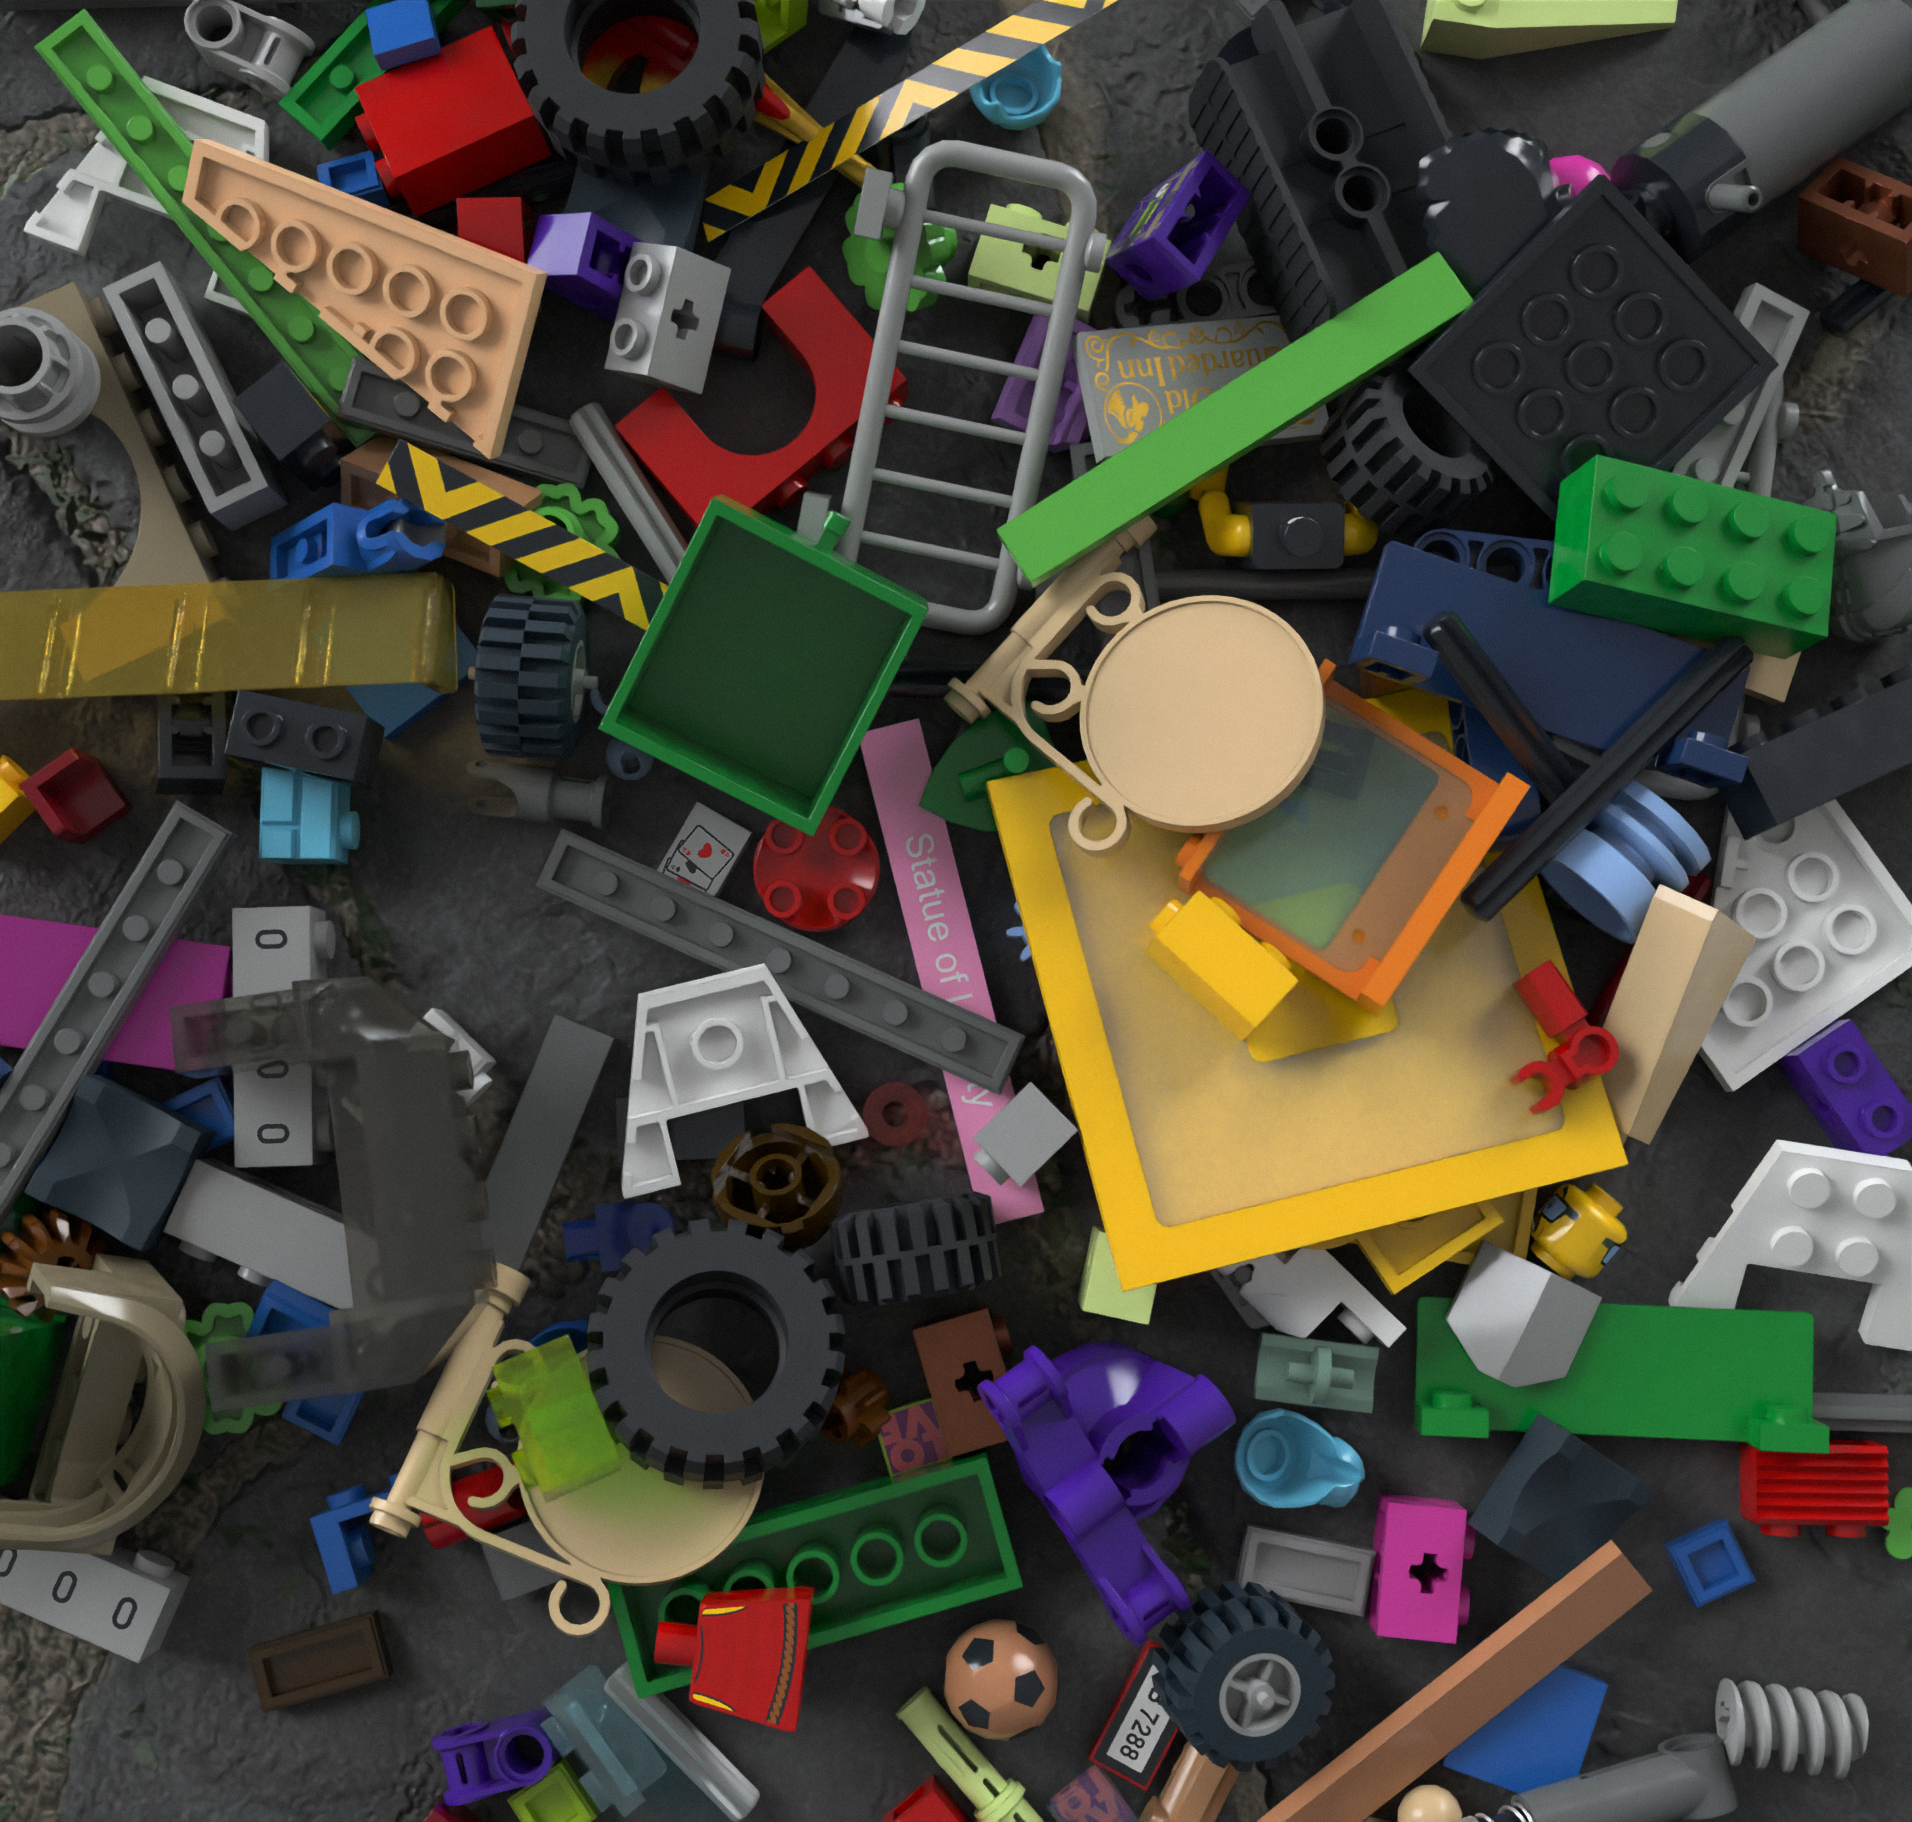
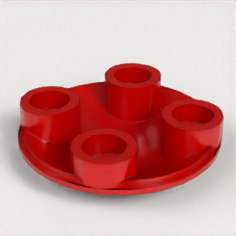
[753,806,880,932]

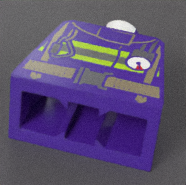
[1106,150,1252,300]

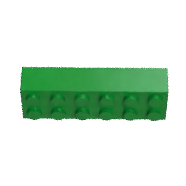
[606,1447,1023,1699]

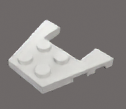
[24,76,270,318]
[621,963,869,1199]
[1668,1139,1912,1351]

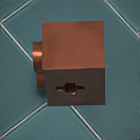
[1797,156,1912,298]
[912,1303,1014,1458]

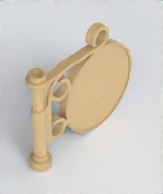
[943,515,1326,858]
[368,1260,764,1638]

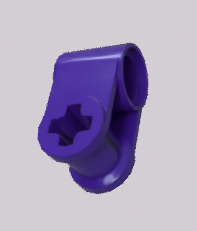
[431,1710,566,1806]

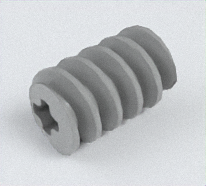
[1715,1678,1869,1779]

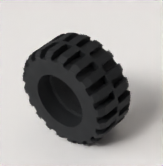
[511,0,766,187]
[586,1218,845,1489]

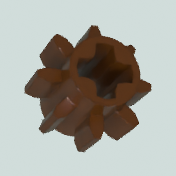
[819,1364,892,1449]

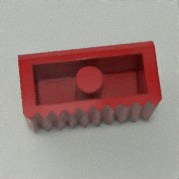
[1739,1438,1890,1538]

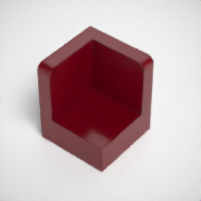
[19,748,133,845]

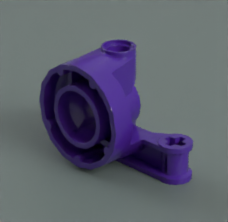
[977,1342,1236,1648]

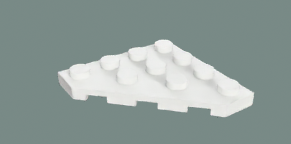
[1698,799,1912,1092]

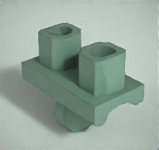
[1253,1332,1379,1414]

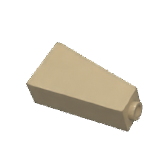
[1601,884,1757,1145]

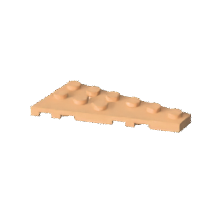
[182,139,548,460]

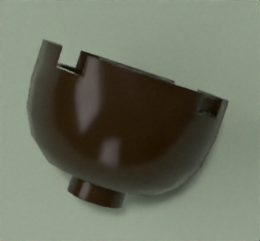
[711,1123,843,1254]

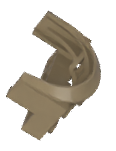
[0,1253,206,1555]

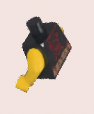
[1190,465,1378,569]

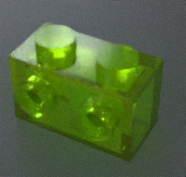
[486,1334,621,1504]

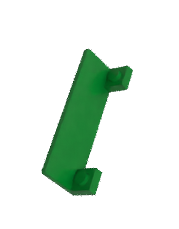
[1414,1296,1830,1454]

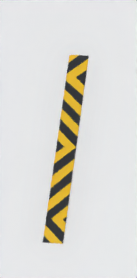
[701,0,1118,242]
[376,438,668,630]

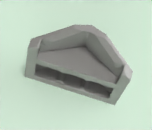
[1444,1240,1602,1388]

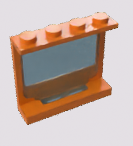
[1174,658,1530,1017]

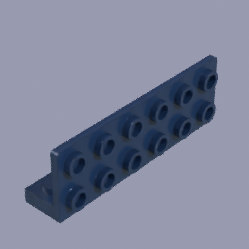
[1347,541,1750,789]

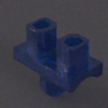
[563,1199,676,1272]

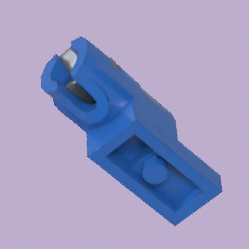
[270,498,446,602]

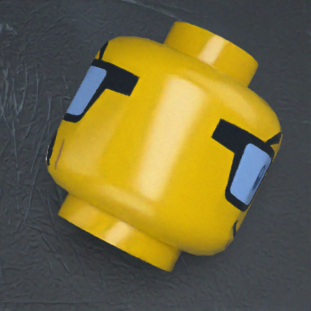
[1529,1183,1627,1281]

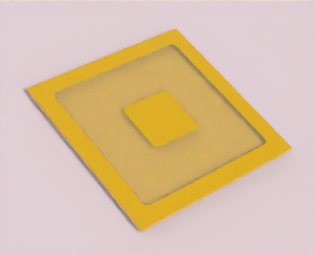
[986,689,1628,1293]

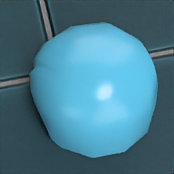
[969,44,1062,130]

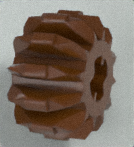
[0,1207,107,1323]

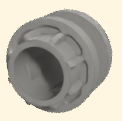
[0,307,101,437]

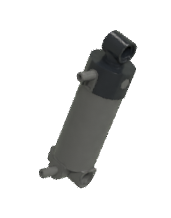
[1610,0,1912,265]

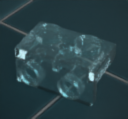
[539,1665,667,1818]

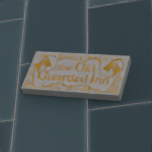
[1071,315,1329,464]

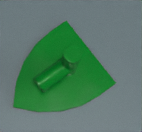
[919,701,1056,832]

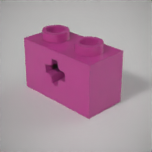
[1367,1493,1475,1644]

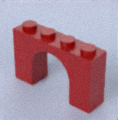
[614,266,908,529]

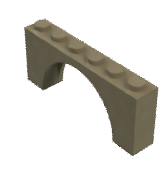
[18,281,245,696]

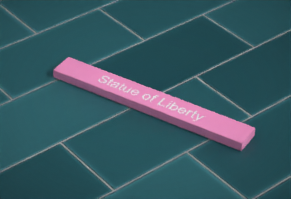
[860,718,1044,1224]

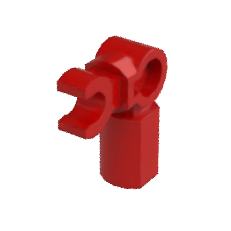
[1509,959,1619,1115]

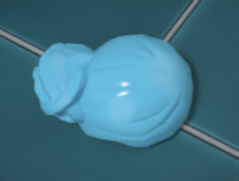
[1234,1408,1365,1508]

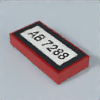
[1088,1638,1179,1791]

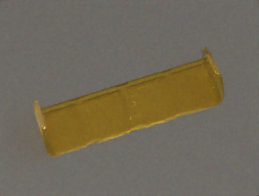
[0,572,458,701]

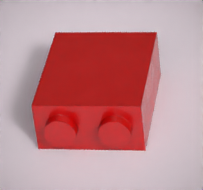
[354,25,552,217]

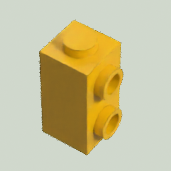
[1144,890,1299,1041]

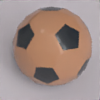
[942,1618,1060,1741]

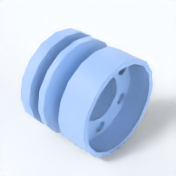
[1539,780,1711,945]

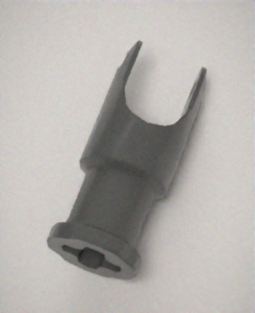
[466,759,614,831]

